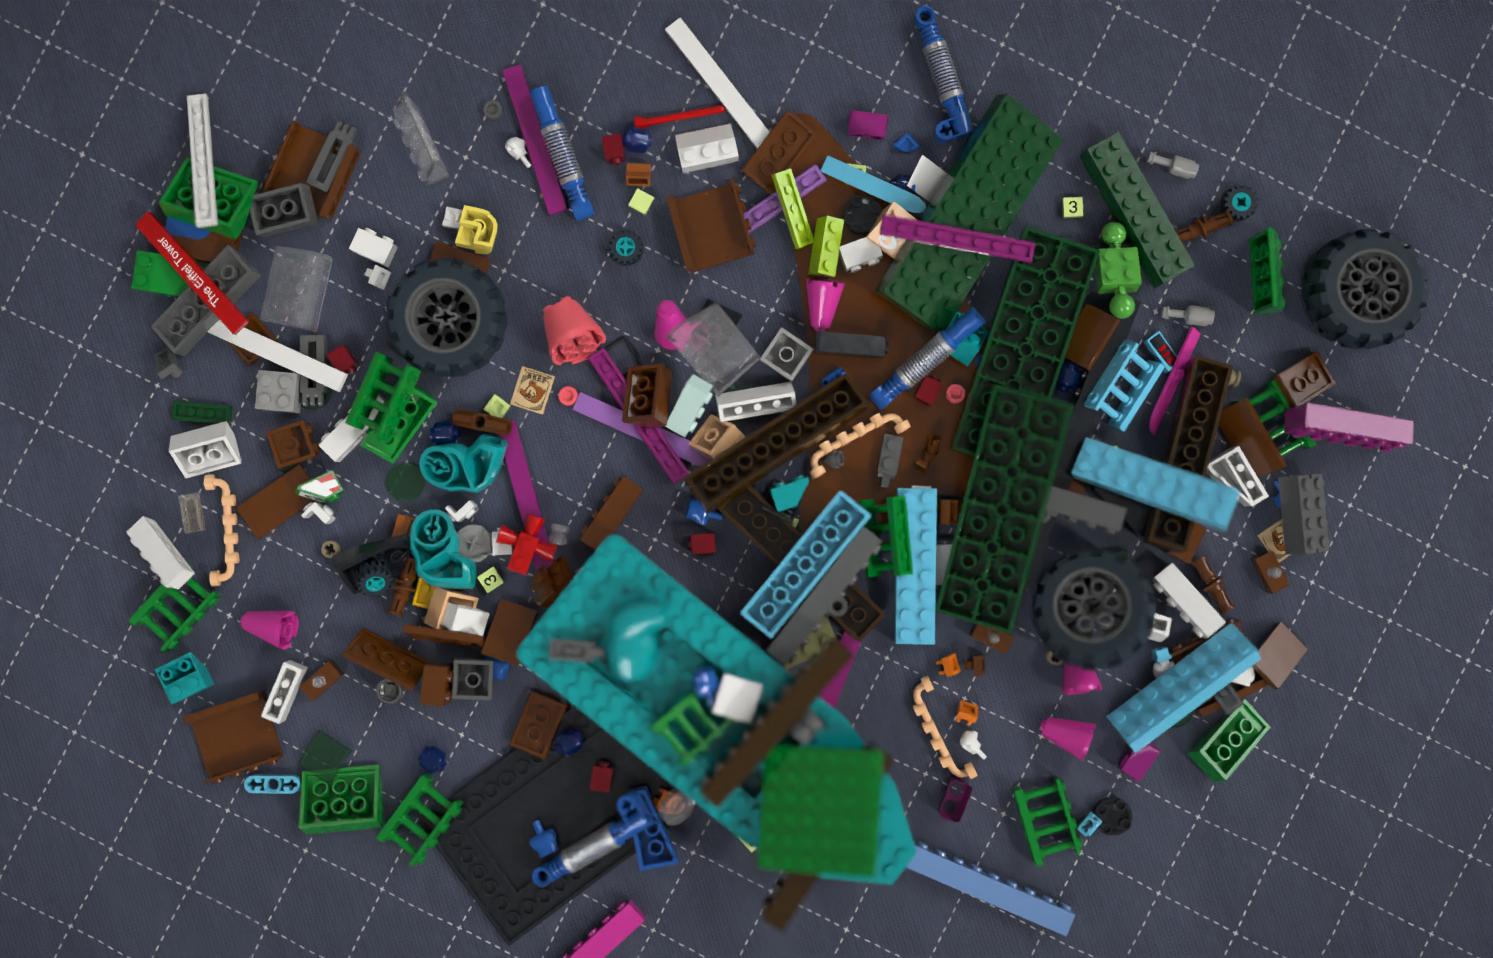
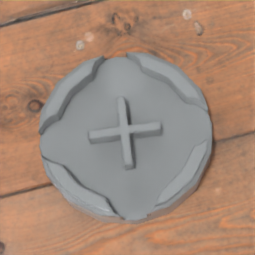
[458,524,492,562]

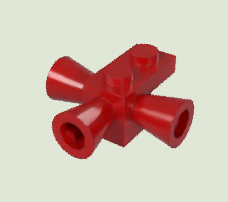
[495,513,557,575]

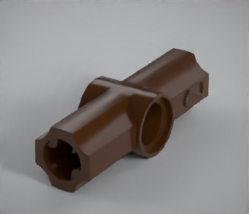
[452,409,513,436]

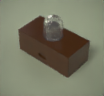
[1251,550,1290,594]
[969,624,1015,654]
[300,660,345,701]

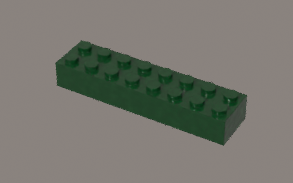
[1079,132,1195,289]

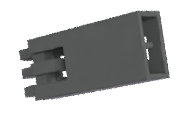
[306,120,357,193]
[300,335,328,406]

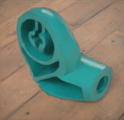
[419,434,508,493]
[410,509,477,589]
[606,597,665,682]

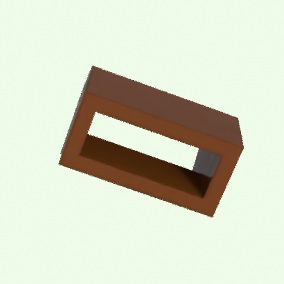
[626,163,651,186]
[939,500,958,525]
[392,514,415,539]

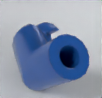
[821,367,846,387]

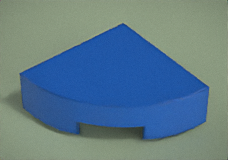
[892,133,920,153]

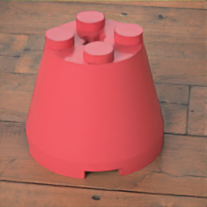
[543,296,606,365]

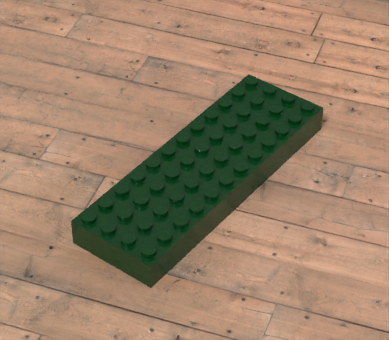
[875,94,1063,334]
[949,226,1100,457]
[935,384,1075,634]

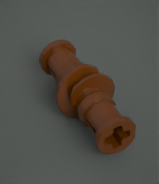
[1174,209,1233,242]
[1191,555,1235,614]
[387,557,416,617]

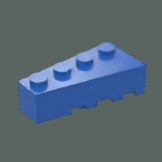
[626,786,680,871]

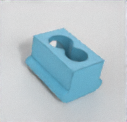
[1151,646,1172,662]
[1077,812,1102,837]

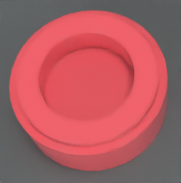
[945,384,965,404]
[558,386,578,406]

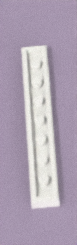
[665,18,770,148]
[187,94,218,228]
[207,320,348,392]

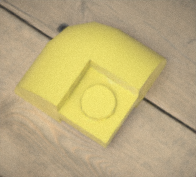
[455,205,498,254]

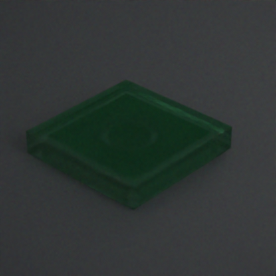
[298,730,352,784]

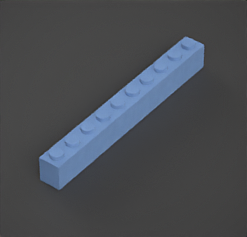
[906,841,1075,936]

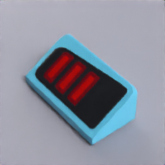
[1143,331,1177,373]

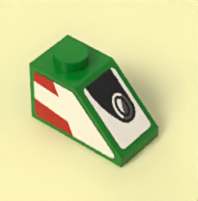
[295,470,343,503]

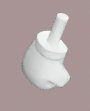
[505,137,531,168]
[1153,660,1175,679]
[960,730,987,760]

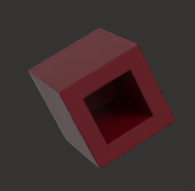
[602,134,626,165]
[327,345,360,376]
[913,375,943,407]
[688,533,716,554]
[590,761,614,792]

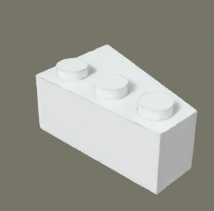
[1207,446,1269,506]

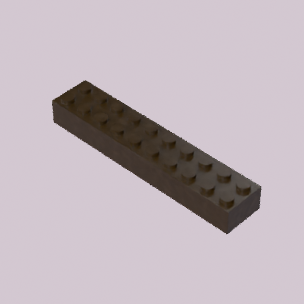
[1142,355,1233,553]
[685,373,868,515]
[718,486,886,643]
[700,636,854,809]
[761,740,894,933]

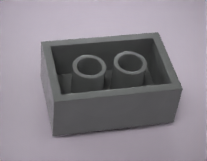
[250,183,319,237]

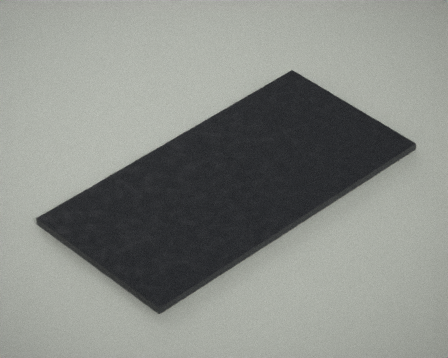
[418,706,699,946]

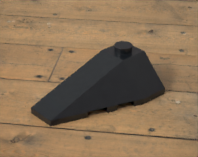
[333,534,412,595]

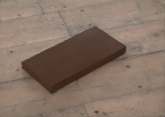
[741,110,817,195]
[1219,398,1287,478]
[236,464,315,540]
[403,624,485,649]
[343,628,430,691]

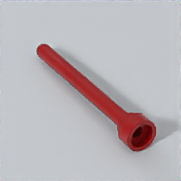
[634,105,725,132]

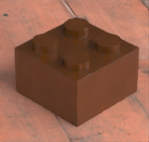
[420,662,454,707]

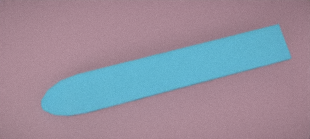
[821,156,927,213]

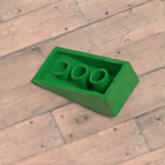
[131,250,210,297]
[360,377,438,464]
[1187,699,1271,782]

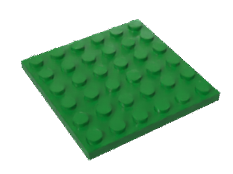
[757,745,884,879]

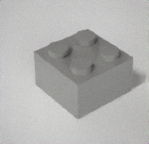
[760,327,814,382]
[255,370,302,414]

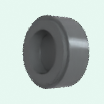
[483,100,503,121]

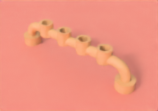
[809,413,911,479]
[204,475,239,586]
[913,675,978,779]

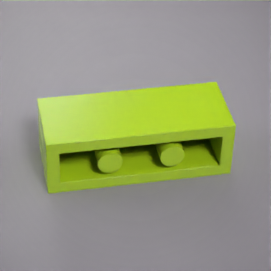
[808,216,844,279]

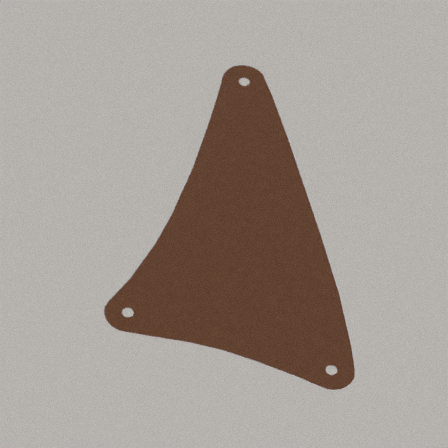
[791,113,1087,535]

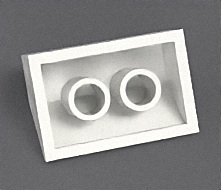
[675,124,739,173]
[169,421,241,478]

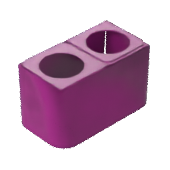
[848,110,889,140]
[1118,743,1160,783]
[937,777,973,823]

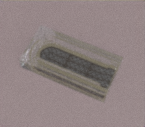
[178,493,206,534]

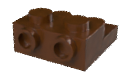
[266,420,320,469]
[530,555,574,609]

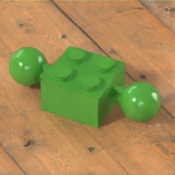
[1095,222,1142,319]

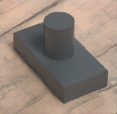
[154,346,183,379]

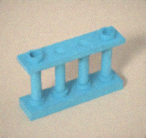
[1083,340,1165,432]

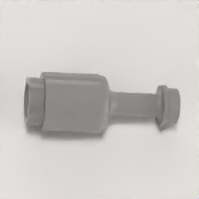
[1146,151,1199,179]
[1161,305,1215,326]

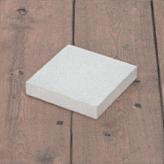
[712,673,763,724]

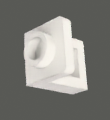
[445,500,478,522]
[301,502,336,524]

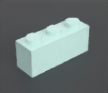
[665,374,713,437]

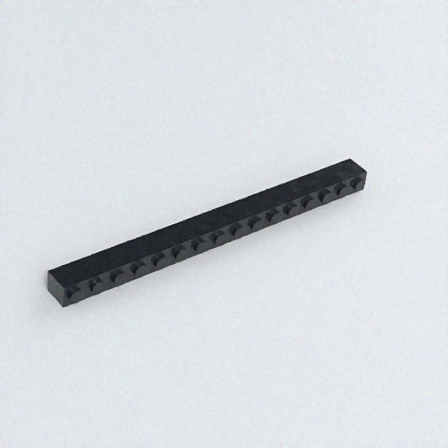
[1026,297,1141,589]

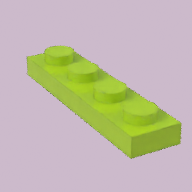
[772,169,814,249]

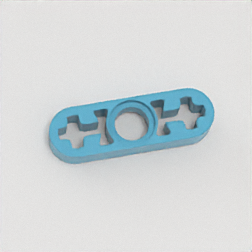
[244,774,302,794]

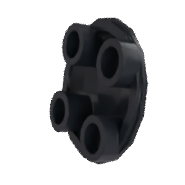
[843,195,881,233]
[1093,797,1132,835]

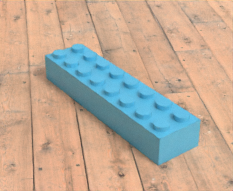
[1072,437,1240,532]
[894,488,937,644]
[740,490,871,638]
[1107,623,1261,753]

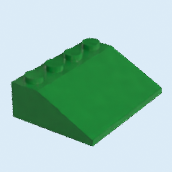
[159,157,258,240]
[1249,227,1285,314]
[299,764,383,835]

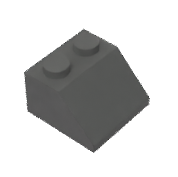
[452,657,494,700]

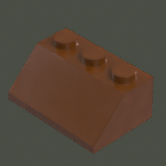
[622,363,673,428]

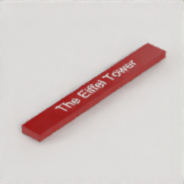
[135,211,250,335]

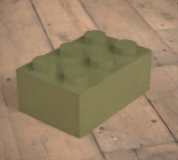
[773,616,836,669]

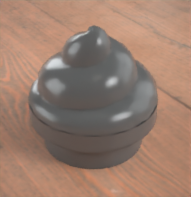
[823,450,844,469]

